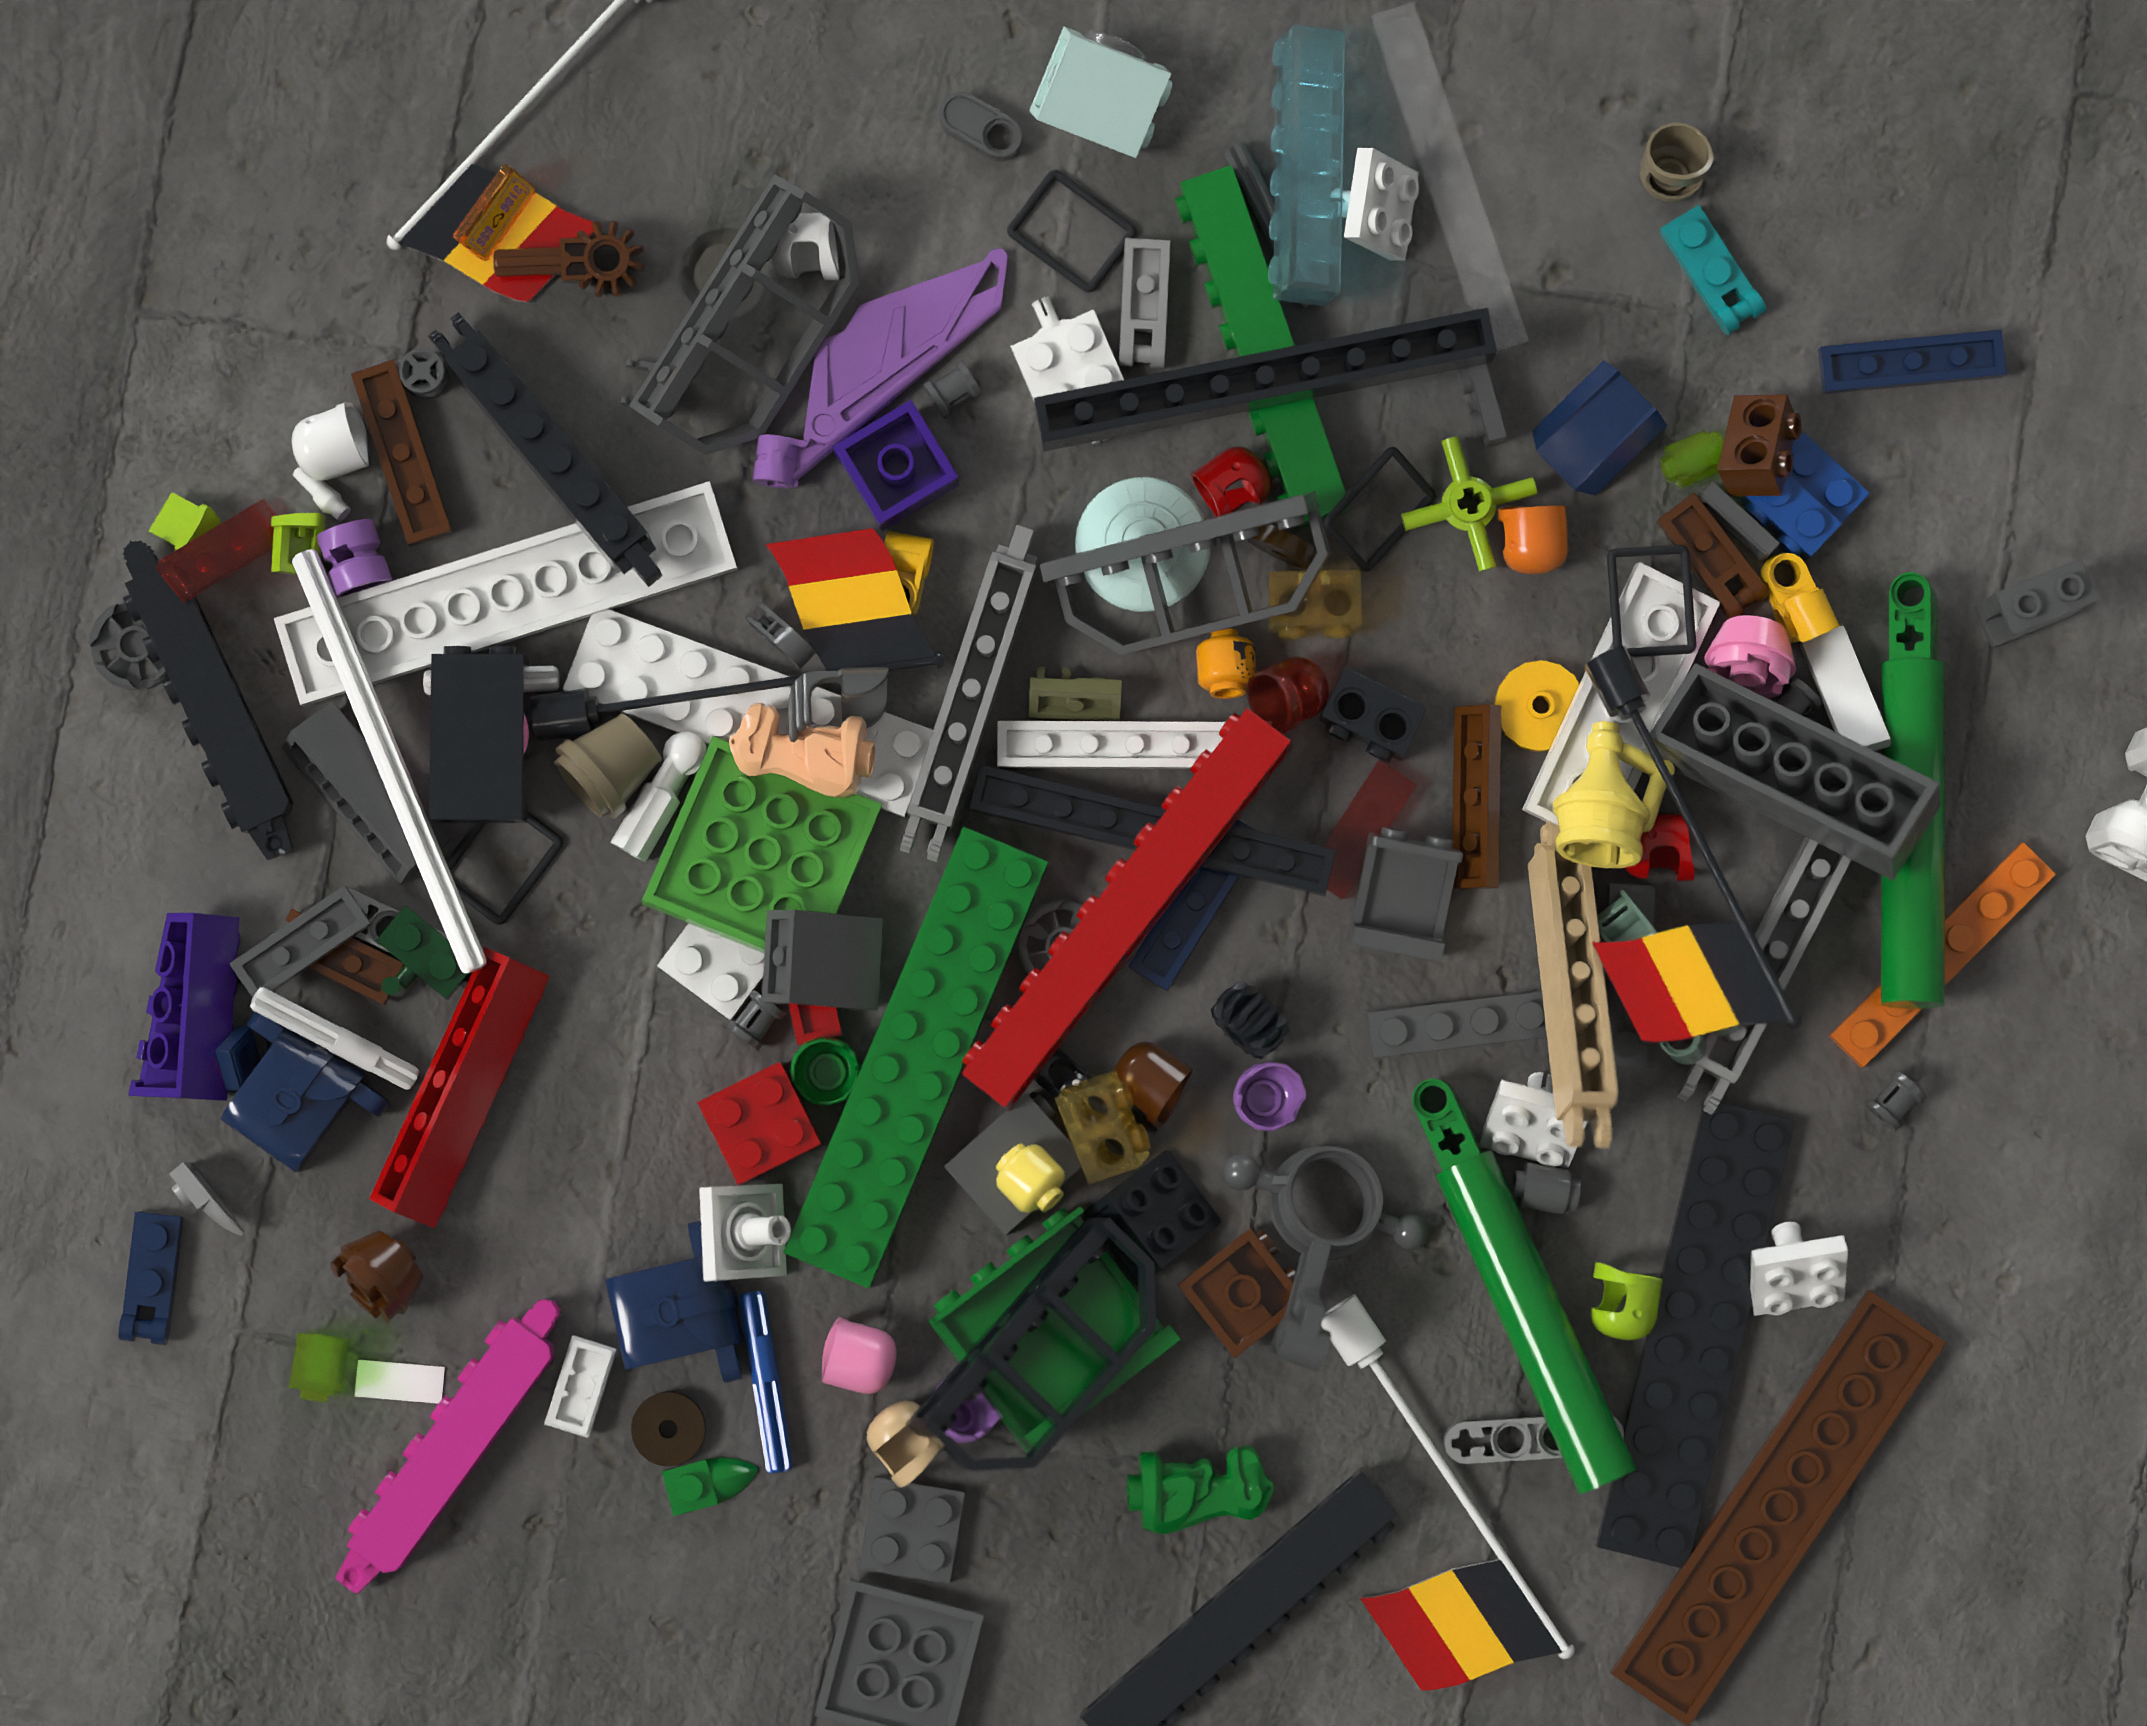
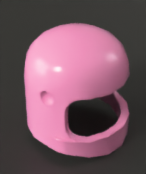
[822,1317,897,1394]

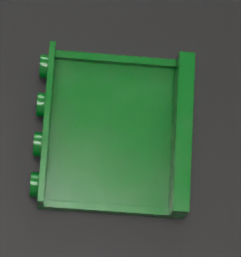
[928,1206,1181,1453]

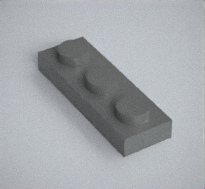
[1451,306,1507,448]
[229,885,372,998]

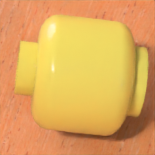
[996,1143,1065,1213]

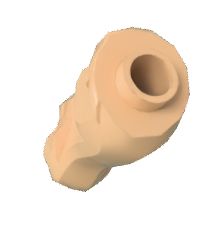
[729,703,876,798]

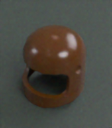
[1111,1041,1193,1127]

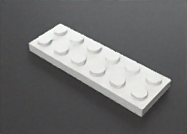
[1522,562,1720,826]

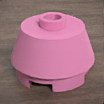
[1704,615,1796,698]

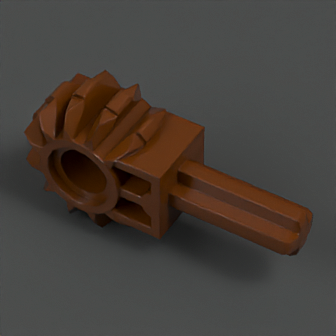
[493,220,645,298]

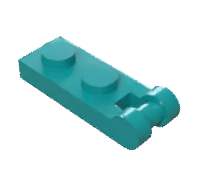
[1659,204,1767,335]

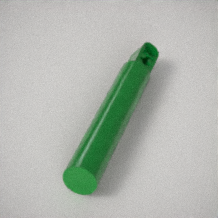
[1881,572,1945,1009]
[1412,1079,1637,1495]

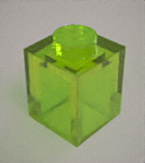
[288,1331,351,1402]

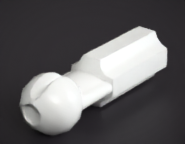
[610,731,707,862]

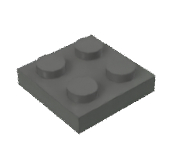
[859,1476,965,1584]

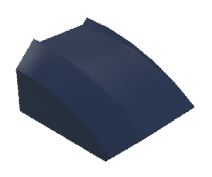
[1532,360,1667,496]

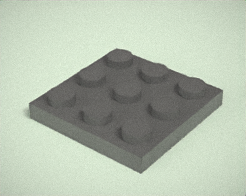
[814,1579,985,1726]

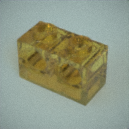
[1267,570,1362,639]
[1055,1070,1150,1184]

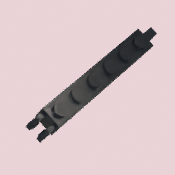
[428,312,663,588]
[122,540,294,861]

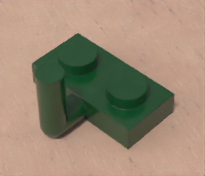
[376,905,472,1000]

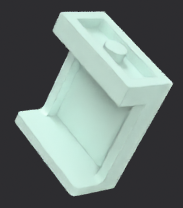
[1029,27,1172,158]

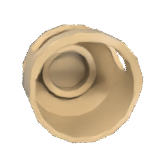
[867,1400,942,1487]

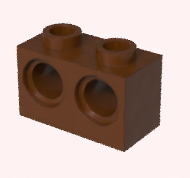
[1717,394,1801,496]

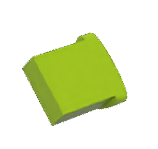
[149,492,228,558]
[271,513,326,575]

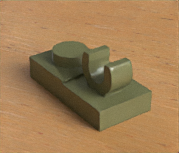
[1029,666,1122,721]

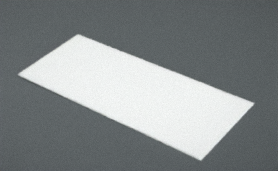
[354,1360,445,1404]

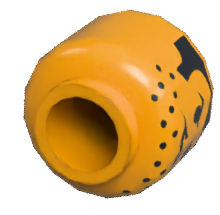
[1196,628,1257,699]

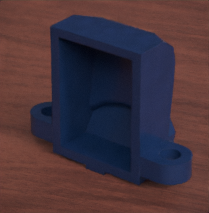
[220,1012,391,1173]
[605,1220,744,1383]

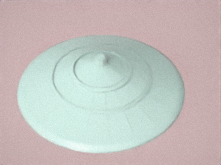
[1075,477,1211,612]

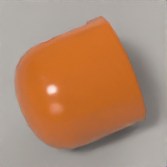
[1497,506,1569,575]

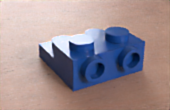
[1739,432,1870,561]

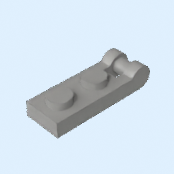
[1119,238,1170,368]

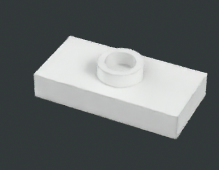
[544,1335,617,1438]

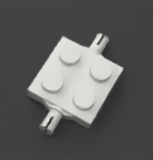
[1011,296,1124,445]

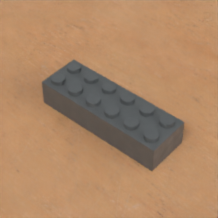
[1650,663,1940,881]

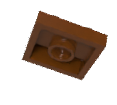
[1177,1228,1296,1358]

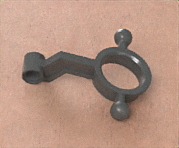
[1223,1146,1429,1372]

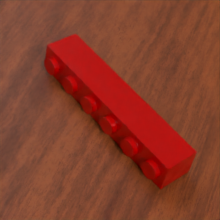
[369,947,550,1228]

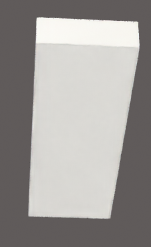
[1800,625,1891,751]

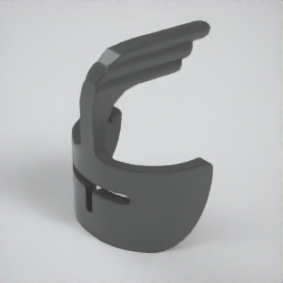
[788,667,889,743]

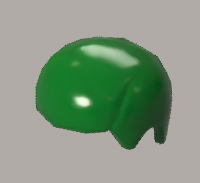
[790,1036,860,1106]

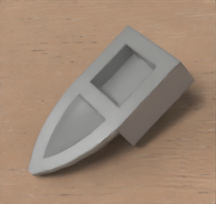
[169,1162,245,1236]

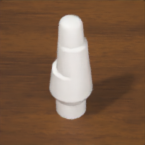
[293,467,351,522]

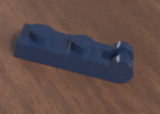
[118,1212,184,1345]

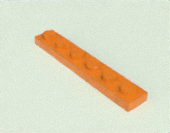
[1828,842,2056,1068]

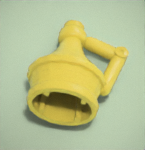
[1553,721,1675,868]

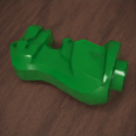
[1126,1445,1274,1534]

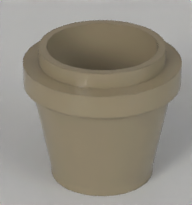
[554,713,661,819]

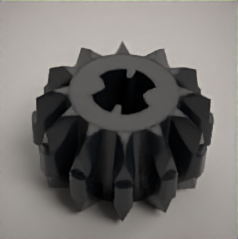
[1211,981,1290,1059]

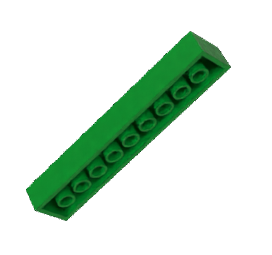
[783,826,1048,1289]

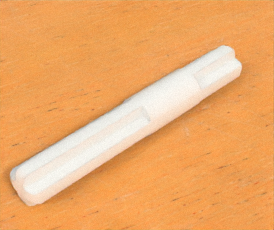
[250,987,419,1090]

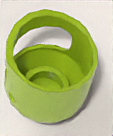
[1590,1262,1663,1340]

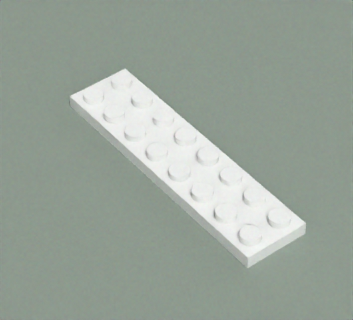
[563,609,933,818]

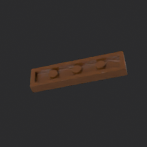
[351,359,453,547]
[1452,704,1501,890]

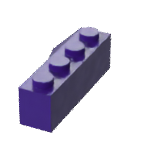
[128,913,240,1101]

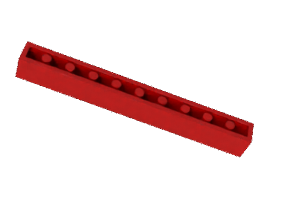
[961,708,1293,1111]

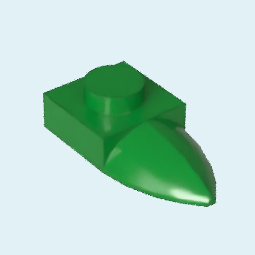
[662,1457,758,1517]

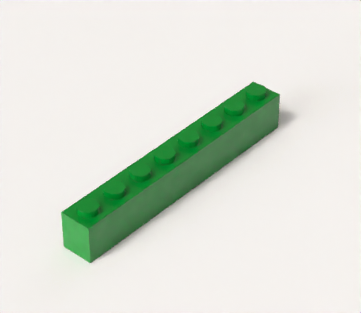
[1174,165,1351,530]

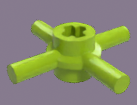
[1401,436,1537,572]

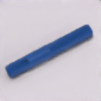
[739,1291,793,1473]

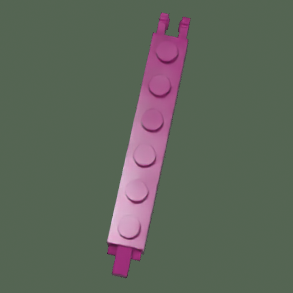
[335,1298,562,1594]

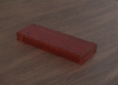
[155,499,277,603]
[1323,760,1417,900]

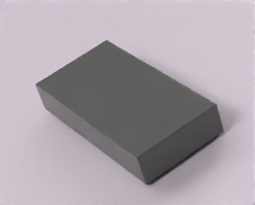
[1698,481,1780,561]

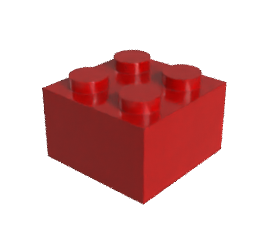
[697,1061,824,1186]

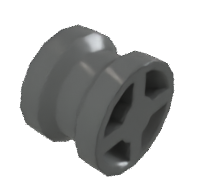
[399,348,449,399]

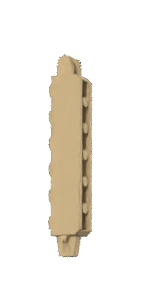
[1528,822,1618,1148]

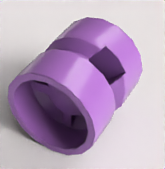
[316,519,392,598]

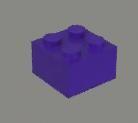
[833,400,960,532]

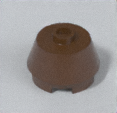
[330,1230,423,1323]

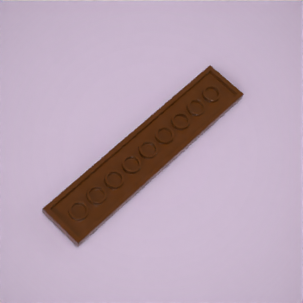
[1610,1290,1946,1726]

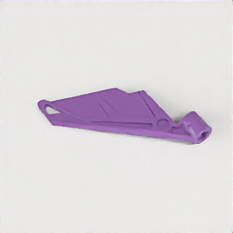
[752,248,1008,489]

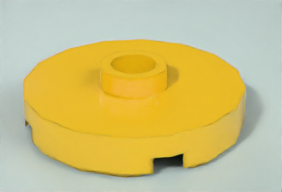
[1494,660,1580,752]

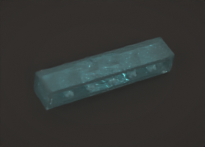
[1268,24,1345,306]

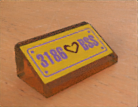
[453,163,536,261]

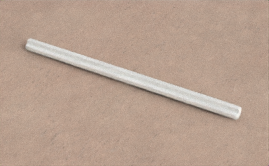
[292,549,487,973]

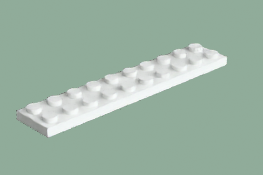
[274,481,738,707]

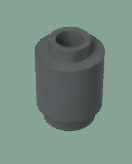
[1511,1162,1581,1215]

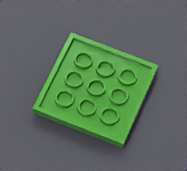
[642,736,882,953]

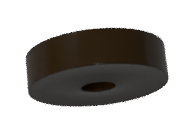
[1247,524,1317,570]
[631,1391,706,1466]

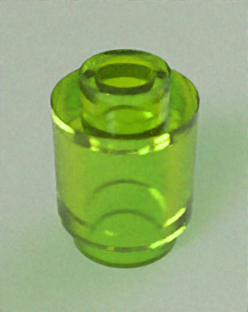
[1659,430,1724,489]

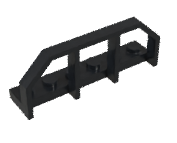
[906,1218,1157,1471]

